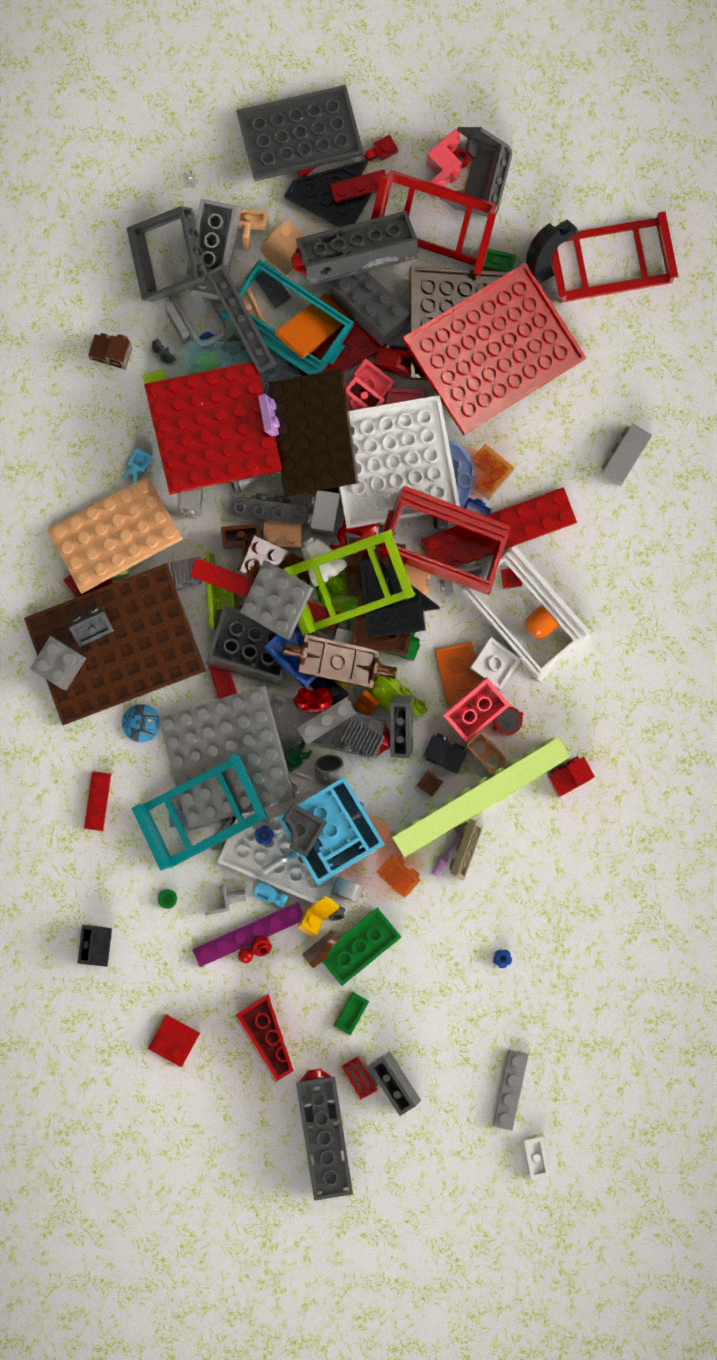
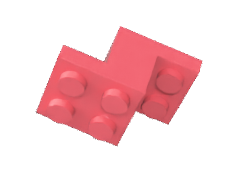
[426,129,462,198]
[345,358,395,411]

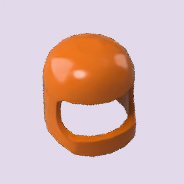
[525,605,560,639]

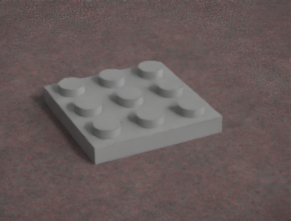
[240,561,313,639]

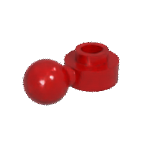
[238,936,272,964]

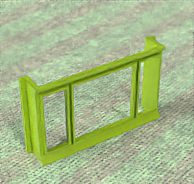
[282,529,416,636]

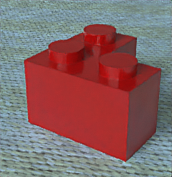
[547,756,595,798]

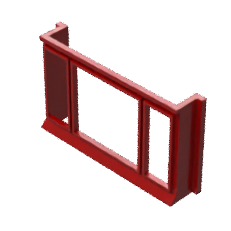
[371,170,498,275]
[551,211,678,303]

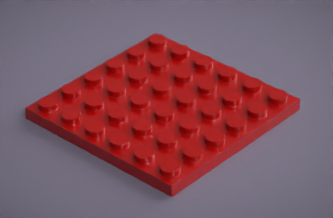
[144,361,282,495]

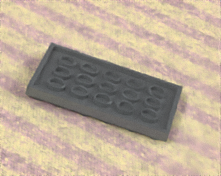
[236,85,364,182]

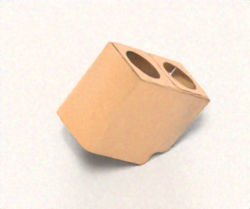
[466,733,506,774]

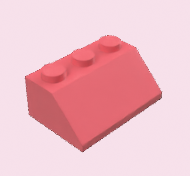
[442,677,510,742]

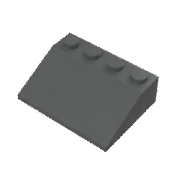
[206,605,285,686]

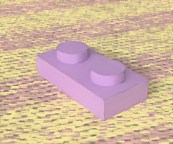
[258,394,280,436]

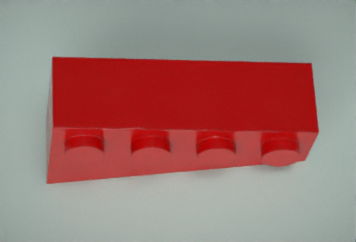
[234,994,294,1082]

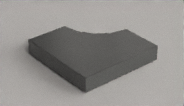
[283,803,327,857]

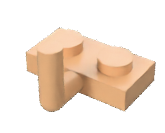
[238,209,268,251]

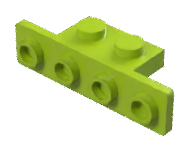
[203,552,236,630]
[367,661,428,717]

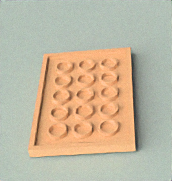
[47,476,183,594]

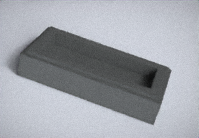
[255,271,291,308]

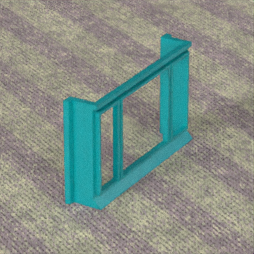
[131,753,270,871]

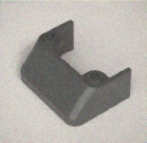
[440,127,512,217]

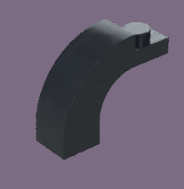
[526,219,579,284]

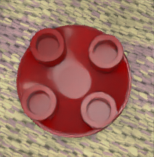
[294,688,332,712]

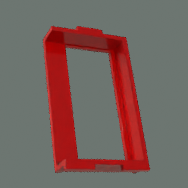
[379,486,511,595]

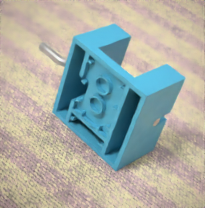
[262,777,385,886]

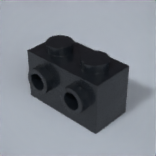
[77,925,112,967]

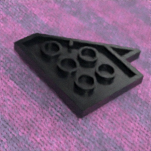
[284,160,372,227]
[359,559,440,639]

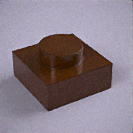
[417,770,444,797]

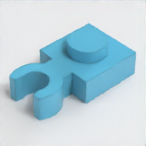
[123,447,153,483]
[253,882,288,908]

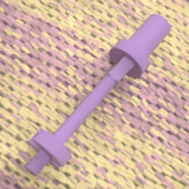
[432,825,464,877]

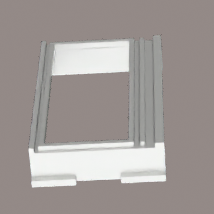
[462,546,591,682]

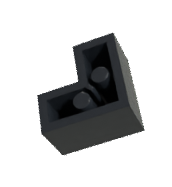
[422,733,467,774]

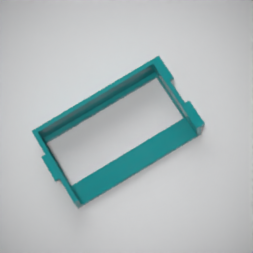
[221,259,355,375]

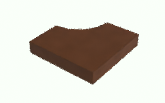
[302,930,339,968]

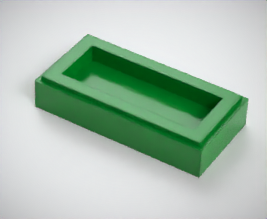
[334,992,370,1035]

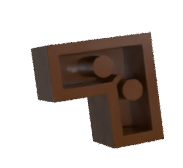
[88,333,133,370]
[221,524,261,554]

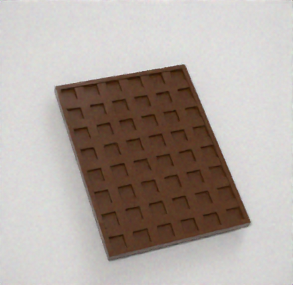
[24,563,206,726]

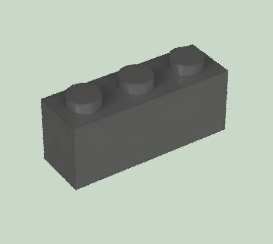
[390,695,413,758]
[368,1051,421,1116]

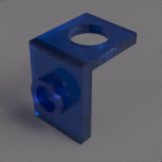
[463,497,491,515]

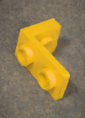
[298,896,339,938]

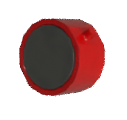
[492,706,524,736]

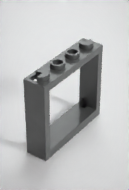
[127,206,207,302]

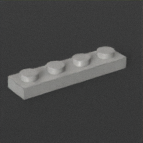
[493,1050,529,1131]

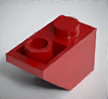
[373,347,409,379]

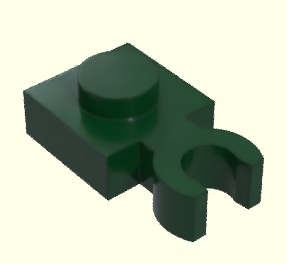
[284,743,312,774]

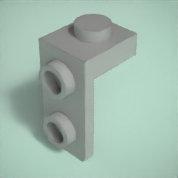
[440,563,481,596]

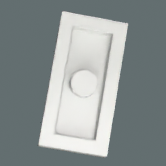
[523,1137,550,1179]

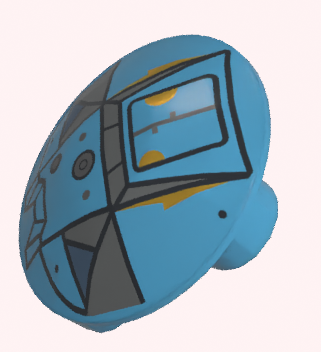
[122,704,160,742]

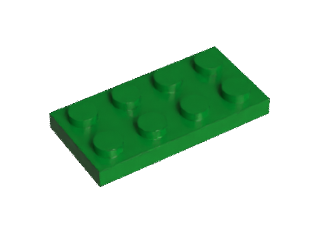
[322,907,402,986]

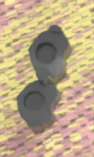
[152,338,177,363]

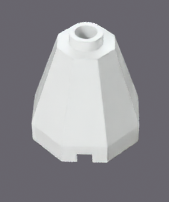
[302,538,347,587]

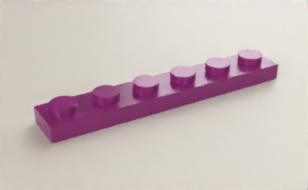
[192,902,303,967]

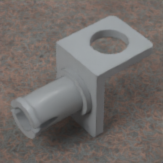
[205,885,246,915]

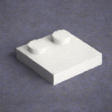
[468,637,521,691]

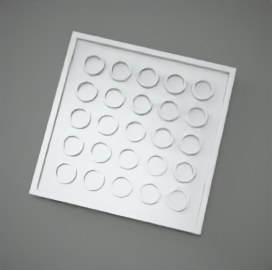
[339,395,460,529]
[218,770,369,904]

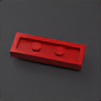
[330,169,386,204]
[84,771,112,831]

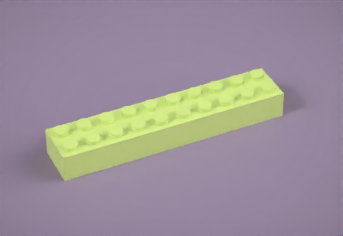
[392,737,570,859]

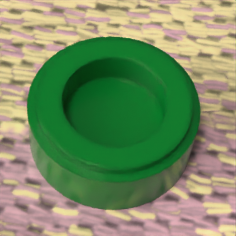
[158,889,177,909]

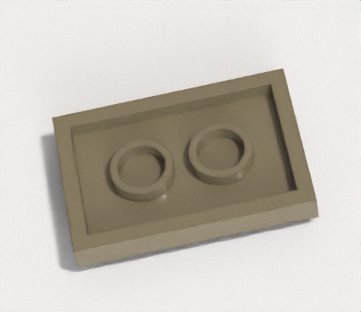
[449,818,483,880]

